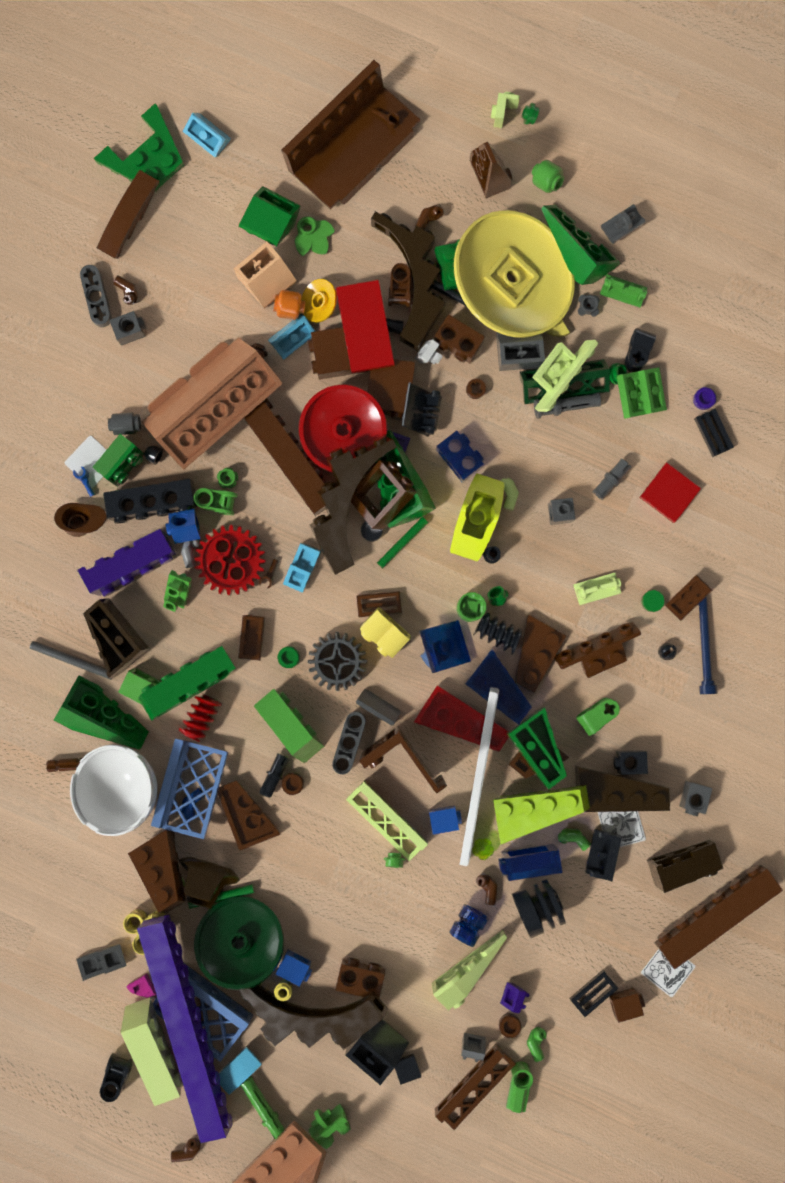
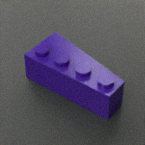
[77,529,176,597]

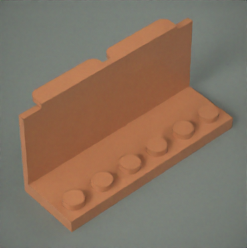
[142,337,283,470]
[232,1120,327,1183]

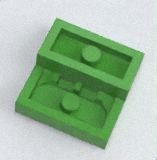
[617,367,667,419]

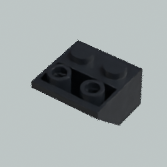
[345,1019,409,1085]

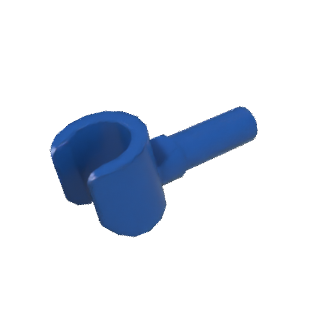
[73,466,95,497]

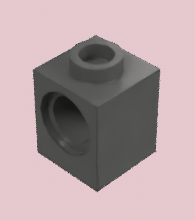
[109,311,146,346]
[548,498,575,525]
[679,781,712,816]

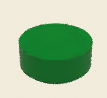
[641,590,665,612]
[277,647,300,668]

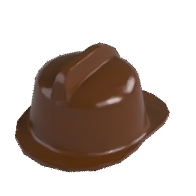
[54,503,107,537]

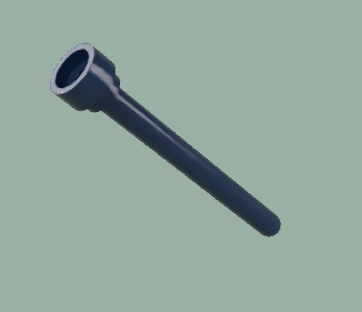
[699,597,718,695]

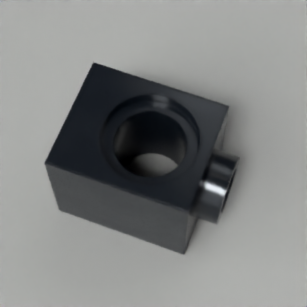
[613,750,648,775]

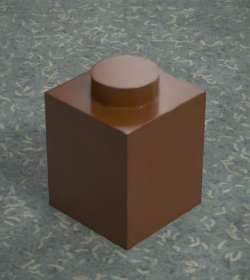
[609,988,645,1023]

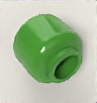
[532,160,564,193]

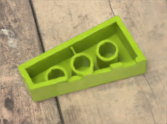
[493,786,590,844]

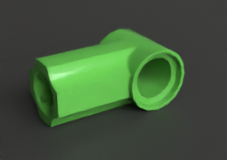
[506,1061,533,1113]

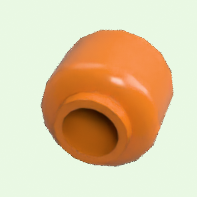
[274,290,305,320]

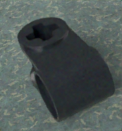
[624,328,657,372]
[99,1053,134,1102]

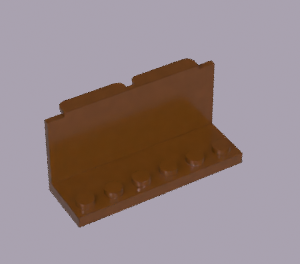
[281,60,421,210]
[359,726,447,794]

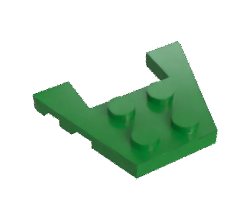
[94,104,184,191]

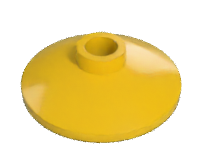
[301,279,337,323]

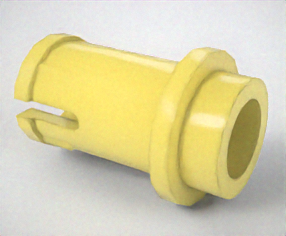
[274,979,292,1001]

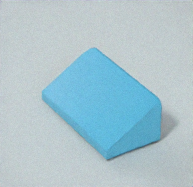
[183,113,231,157]
[268,314,316,360]

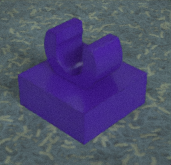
[500,982,530,1014]

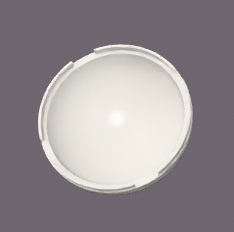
[70,745,157,836]

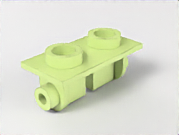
[573,573,621,605]

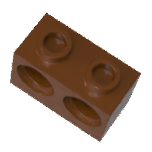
[434,314,485,363]
[335,957,385,998]

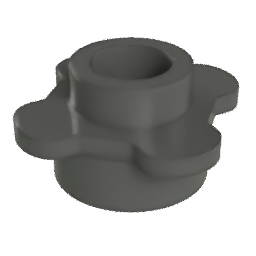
[578,295,600,317]

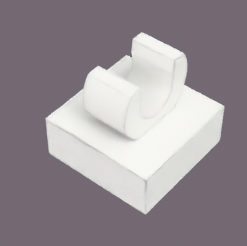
[414,339,443,364]

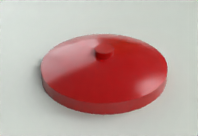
[299,385,387,472]

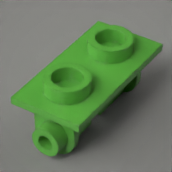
[600,274,647,308]

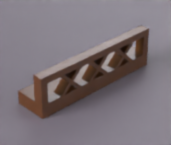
[435,1043,516,1130]

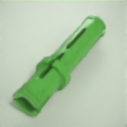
[240,1076,285,1139]

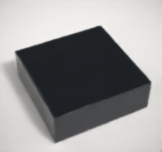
[395,1053,422,1085]

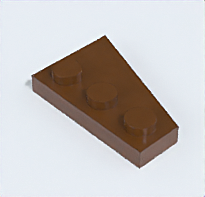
[218,780,281,851]

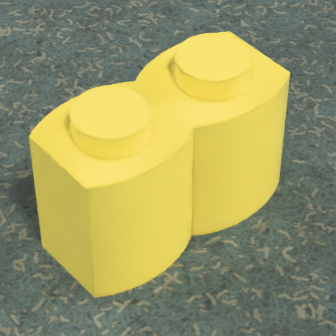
[360,607,411,658]

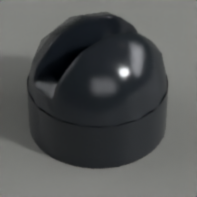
[144,446,163,465]
[658,643,677,660]

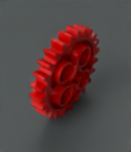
[194,525,266,596]

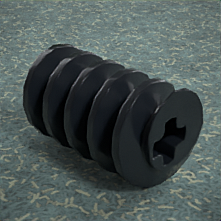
[473,612,522,655]

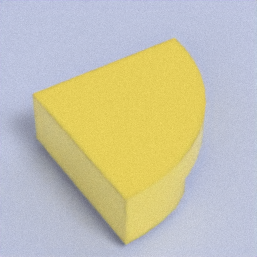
[545,320,570,337]

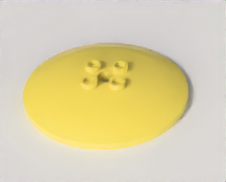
[454,210,575,338]

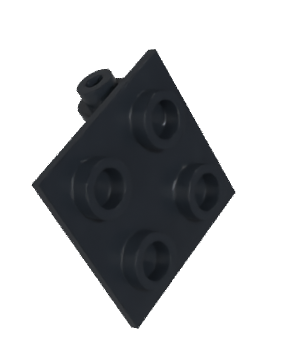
[402,383,442,437]

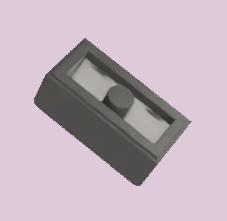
[356,689,401,726]

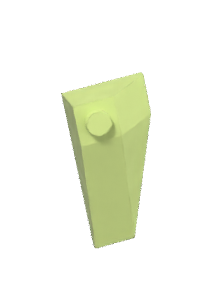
[432,929,507,1010]

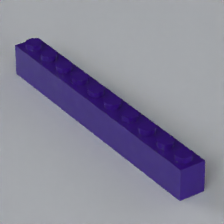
[137,915,233,1143]

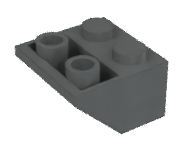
[496,332,545,371]

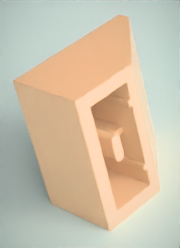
[233,241,297,309]

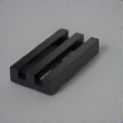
[694,409,734,458]
[569,970,619,1017]

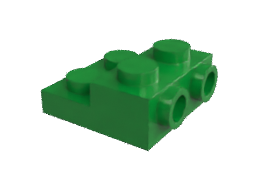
[434,239,460,290]

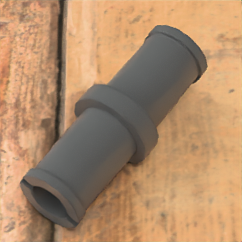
[592,458,632,500]

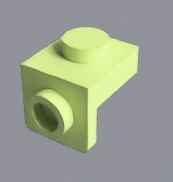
[491,92,520,128]

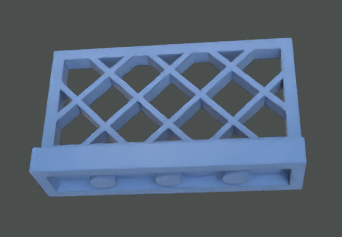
[151,739,228,839]
[153,963,253,1062]

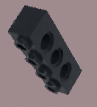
[103,479,197,524]

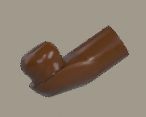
[476,873,498,905]
[171,1138,201,1163]

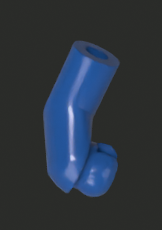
[181,788,205,820]

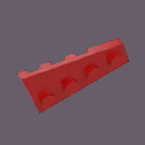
[414,685,509,752]

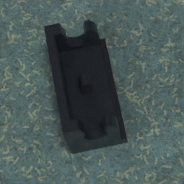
[585,829,622,882]

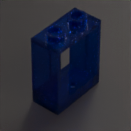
[498,844,563,881]

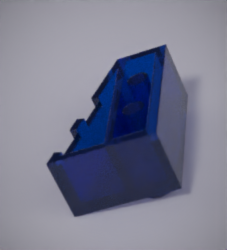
[464,649,532,725]

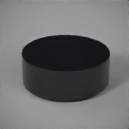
[361,521,383,542]

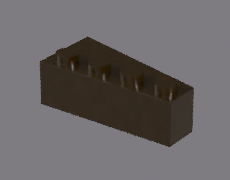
[575,765,670,812]

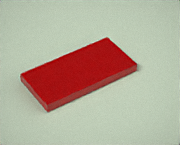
[336,280,394,374]

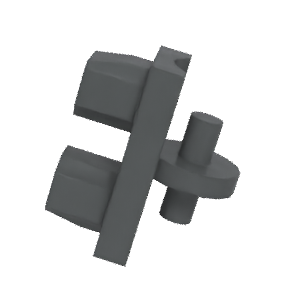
[601,204,646,244]

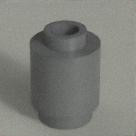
[108,412,141,435]

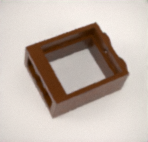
[351,460,417,529]

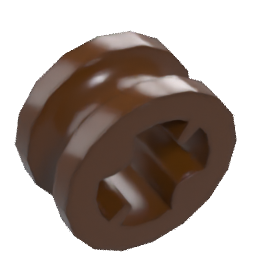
[466,379,486,399]

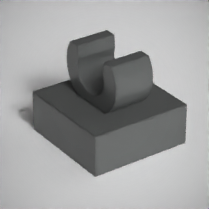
[461,1032,486,1062]

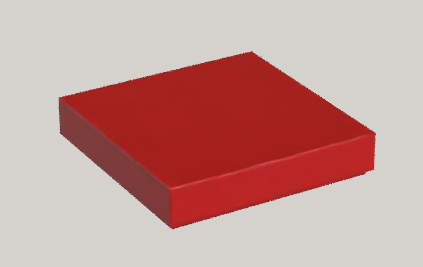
[639,462,701,523]

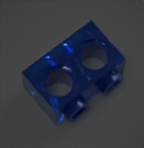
[436,430,484,483]

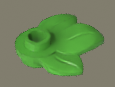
[295,216,335,256]

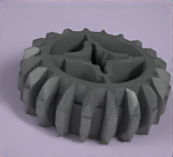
[308,632,367,691]

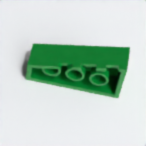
[138,646,236,721]

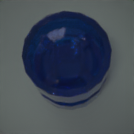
[449,904,489,947]

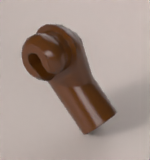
[415,205,444,229]
[113,275,138,305]

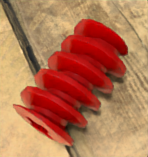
[178,693,222,742]

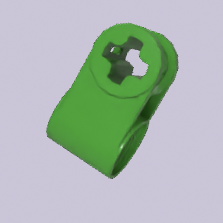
[194,488,238,516]
[576,698,620,736]

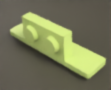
[532,340,598,412]

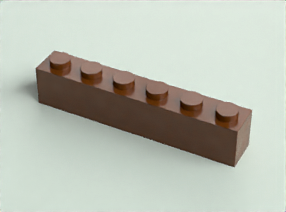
[244,398,326,517]
[654,865,783,970]

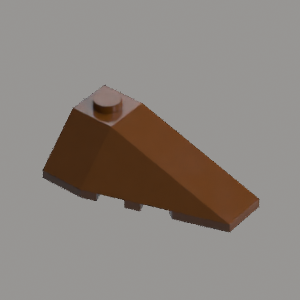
[469,142,513,198]

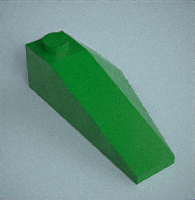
[541,205,620,285]

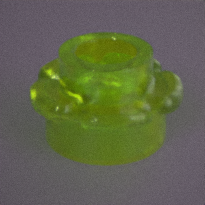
[472,838,494,860]

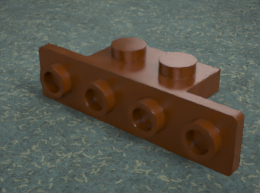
[554,622,641,678]

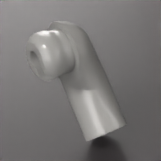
[181,539,200,568]

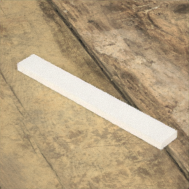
[460,687,499,866]

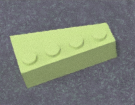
[121,997,183,1106]

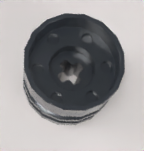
[512,879,566,938]

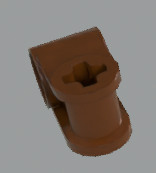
[388,263,411,307]

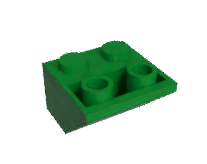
[238,186,301,247]
[92,434,144,487]

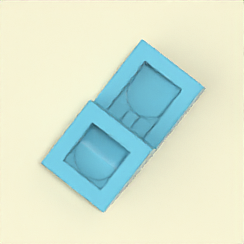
[283,542,321,593]
[219,1046,262,1095]

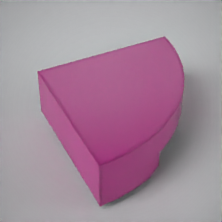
[126,973,156,998]

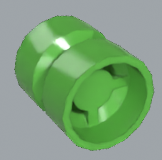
[456,592,486,622]

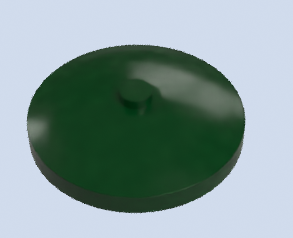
[194,896,284,990]

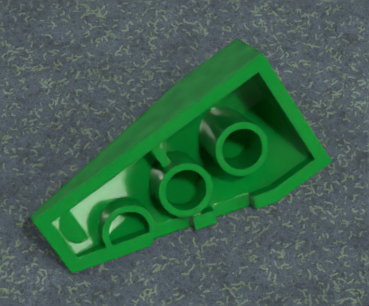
[375,430,436,528]
[53,675,149,750]

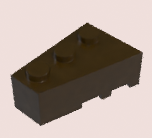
[647,840,724,893]

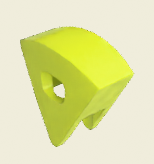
[450,473,504,561]

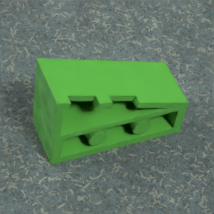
[254,689,325,764]

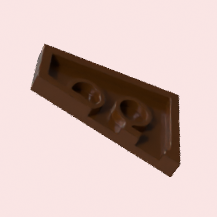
[515,614,566,693]

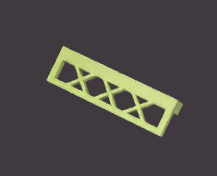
[346,780,428,861]

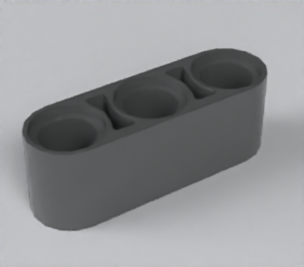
[332,711,366,775]

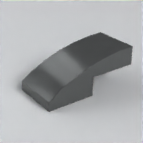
[76,944,127,981]

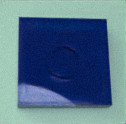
[419,620,471,673]

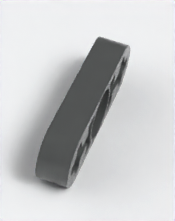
[80,265,112,327]

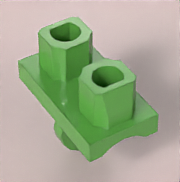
[163,570,192,612]
[309,1104,351,1149]

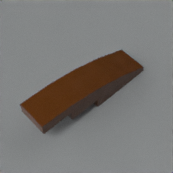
[96,170,159,259]

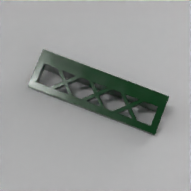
[520,359,610,404]

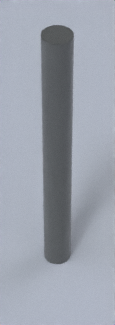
[30,641,113,680]

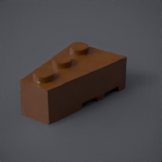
[128,830,186,913]

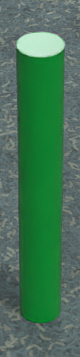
[377,517,428,569]
[188,884,254,909]

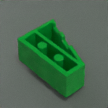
[506,707,567,789]

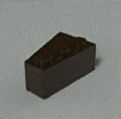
[83,598,150,679]

